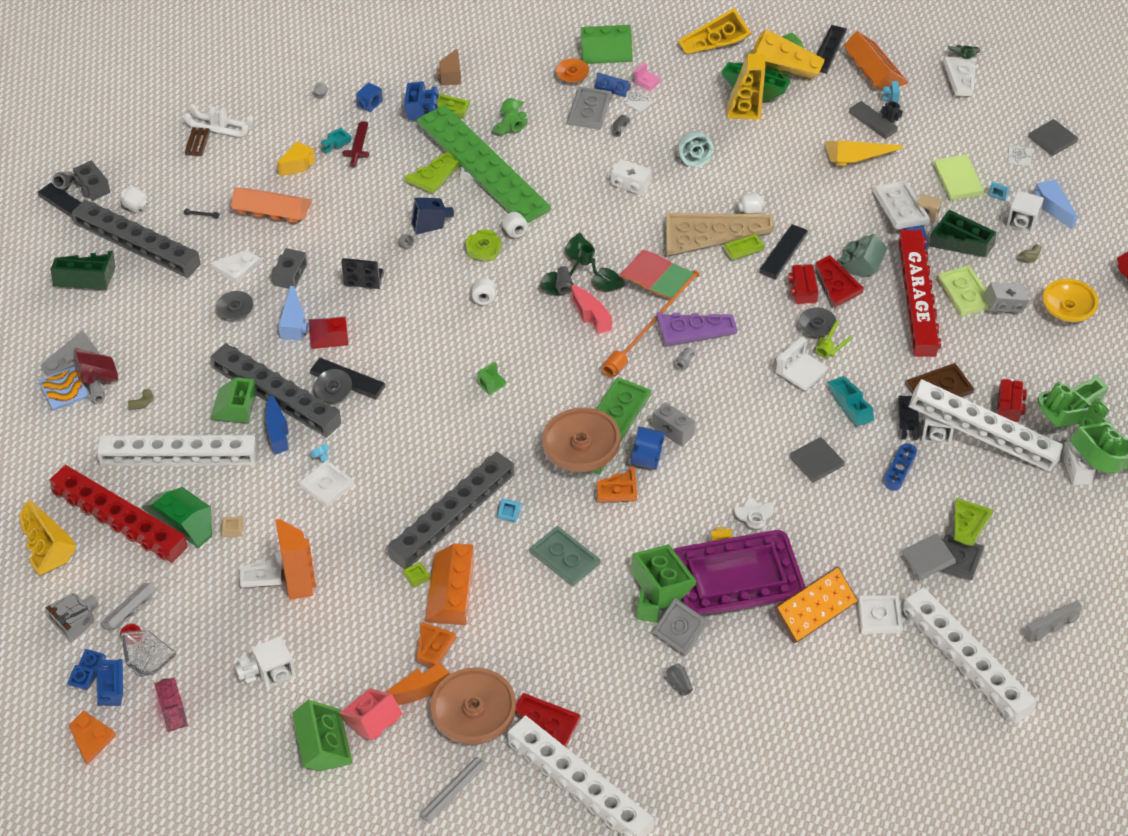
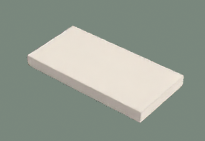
[873,181,930,229]

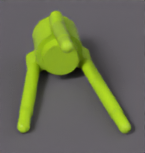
[815,320,852,358]

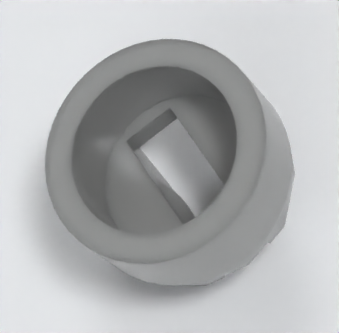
[313,83,328,98]
[399,234,415,248]

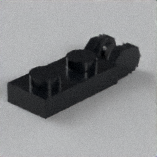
[898,396,919,440]

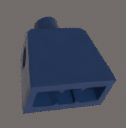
[411,197,454,235]

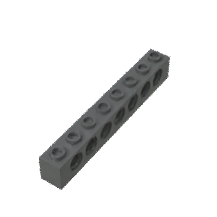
[72,199,201,278]
[210,343,342,438]
[388,451,514,569]

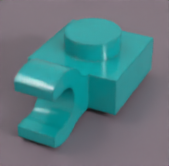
[321,127,352,154]

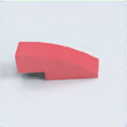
[571,285,612,334]

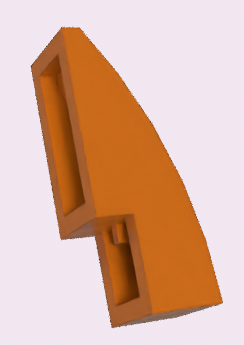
[386,662,450,705]

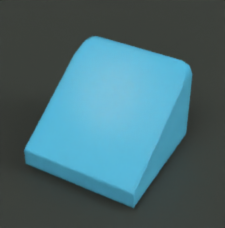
[989,181,1010,201]
[497,498,523,522]

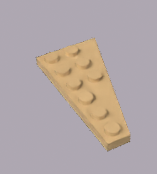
[666,213,774,256]

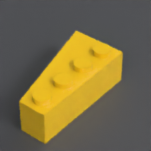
[751,29,825,79]
[727,54,765,119]

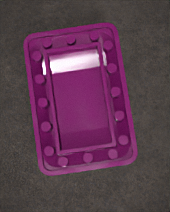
[673,530,805,615]

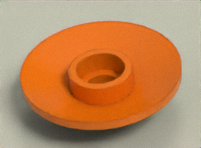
[556,58,589,82]

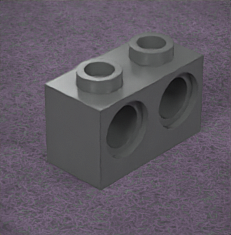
[72,160,111,201]

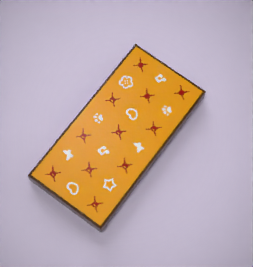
[773,566,858,643]

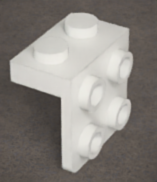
[776,337,828,390]

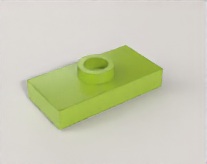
[724,234,764,260]

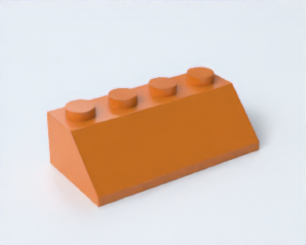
[844,31,908,89]
[231,187,312,223]
[275,519,316,600]
[425,543,474,625]

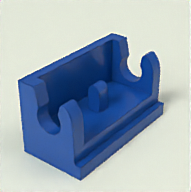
[97,659,123,706]

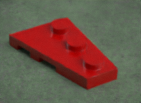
[815,255,864,308]
[515,693,581,747]

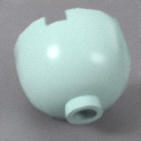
[678,131,714,167]

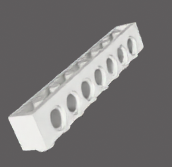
[909,379,1063,472]
[97,435,257,466]
[903,587,1037,724]
[508,715,654,836]

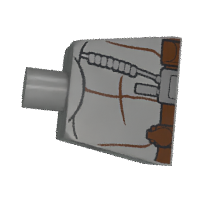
[45,593,99,643]

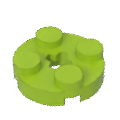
[466,229,502,261]

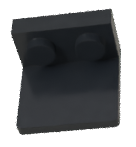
[341,258,384,289]

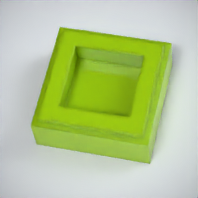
[403,562,431,588]

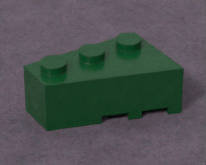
[930,209,996,257]
[50,250,116,290]

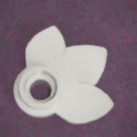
[735,497,774,530]

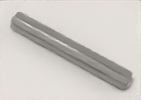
[421,757,485,823]

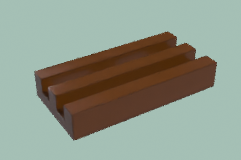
[185,127,210,156]

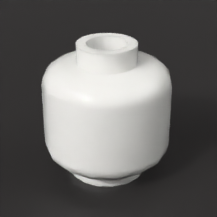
[120,186,148,213]
[737,192,765,214]
[502,212,528,238]
[472,278,496,305]

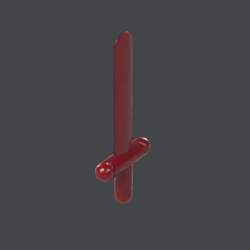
[342,121,370,168]

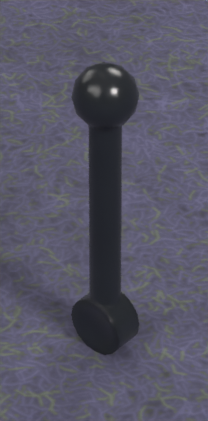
[184,208,220,219]

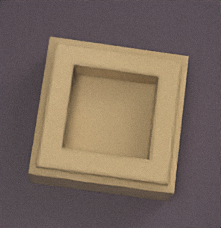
[221,517,243,537]

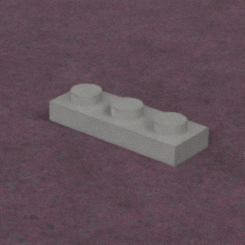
[100,582,156,630]
[1024,600,1082,643]

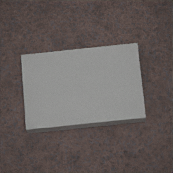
[568,86,612,130]

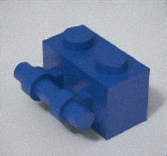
[404,81,439,121]

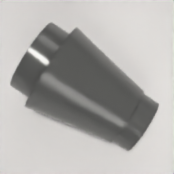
[52,171,74,189]
[556,266,574,294]
[666,663,693,696]

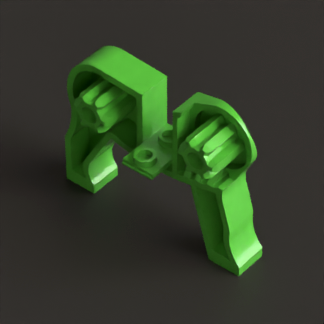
[1037,375,1128,473]

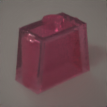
[154,677,188,732]

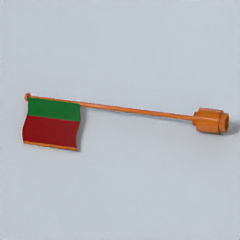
[602,250,699,377]

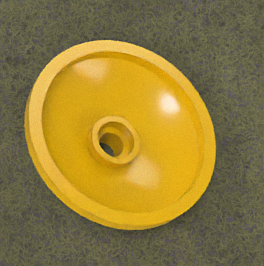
[1042,279,1099,322]

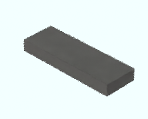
[849,101,898,139]

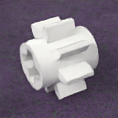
[234,656,260,684]

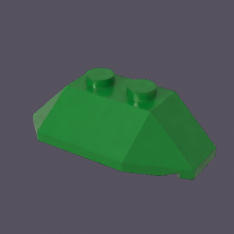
[721,62,791,101]
[142,487,212,548]

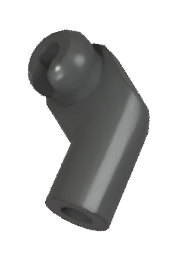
[613,115,630,137]

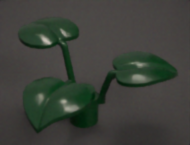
[540,232,625,296]

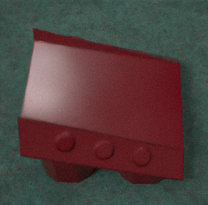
[74,348,118,383]

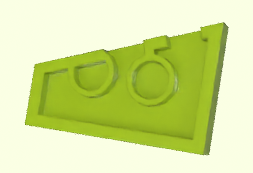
[954,498,993,546]

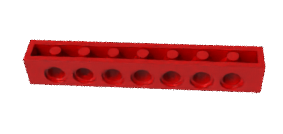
[49,464,188,563]

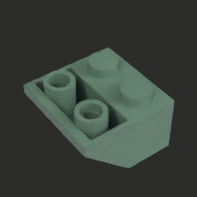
[839,233,887,277]

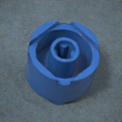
[630,426,665,470]

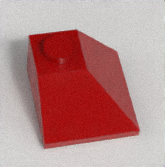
[309,316,349,349]

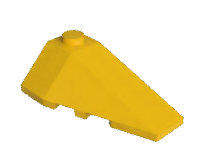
[678,7,752,55]
[825,140,903,166]
[19,499,76,575]

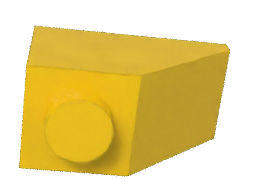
[277,141,316,176]

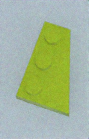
[404,152,460,194]

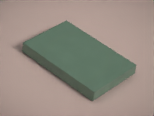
[529,526,601,587]

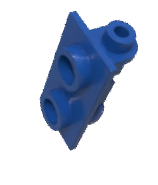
[594,72,631,97]

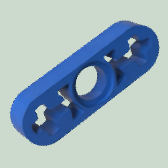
[885,443,917,491]

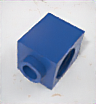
[356,82,383,112]

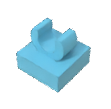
[882,81,900,103]

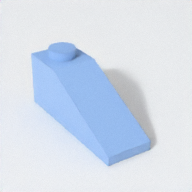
[1033,179,1077,229]
[279,286,308,341]

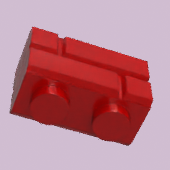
[788,264,818,304]
[997,379,1027,422]

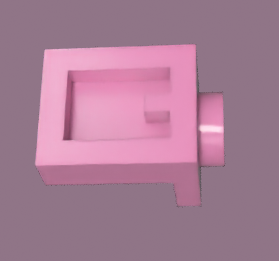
[634,63,660,91]

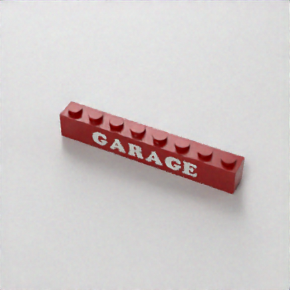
[898,230,941,357]

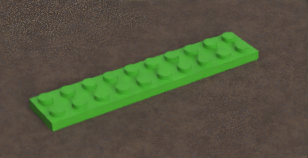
[417,105,551,223]

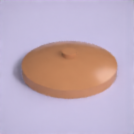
[542,408,621,472]
[431,667,516,745]

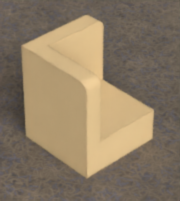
[917,193,942,223]

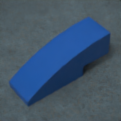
[266,395,289,455]

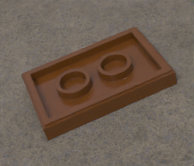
[905,363,974,397]

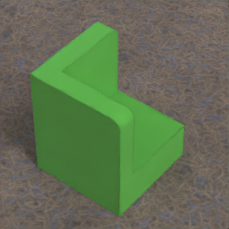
[477,362,506,395]
[637,590,660,623]

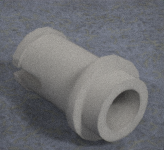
[675,347,695,370]
[87,380,105,403]

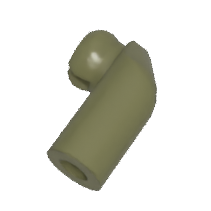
[1018,244,1042,262]
[128,389,154,410]

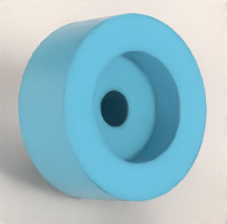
[310,443,331,463]

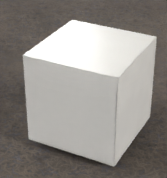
[1007,190,1044,234]
[922,415,954,445]
[251,636,296,688]

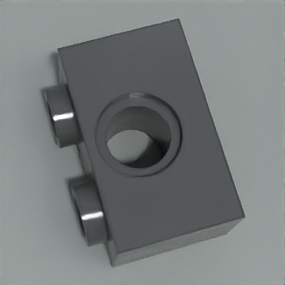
[271,248,307,289]

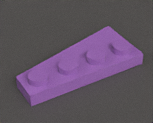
[656,312,738,346]

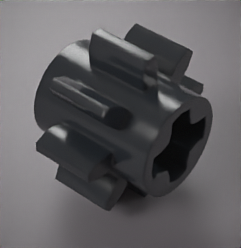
[880,101,903,123]

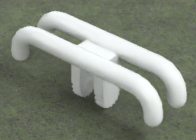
[184,104,253,137]

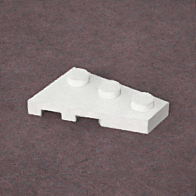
[943,57,976,96]

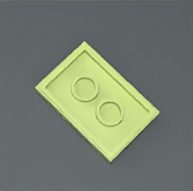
[934,155,984,200]
[936,265,989,316]

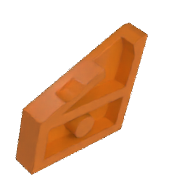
[597,466,637,502]
[417,622,457,667]
[69,710,116,765]

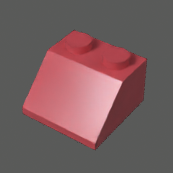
[338,688,403,740]

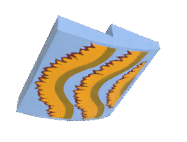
[38,366,89,411]

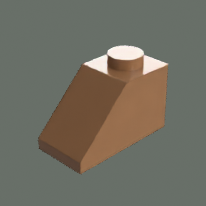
[437,49,461,86]

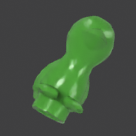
[493,98,528,136]

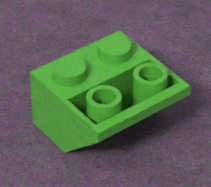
[211,378,256,423]

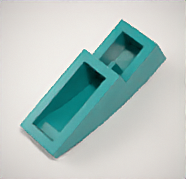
[827,376,874,427]

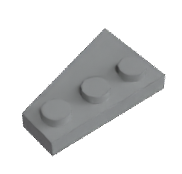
[40,330,100,377]

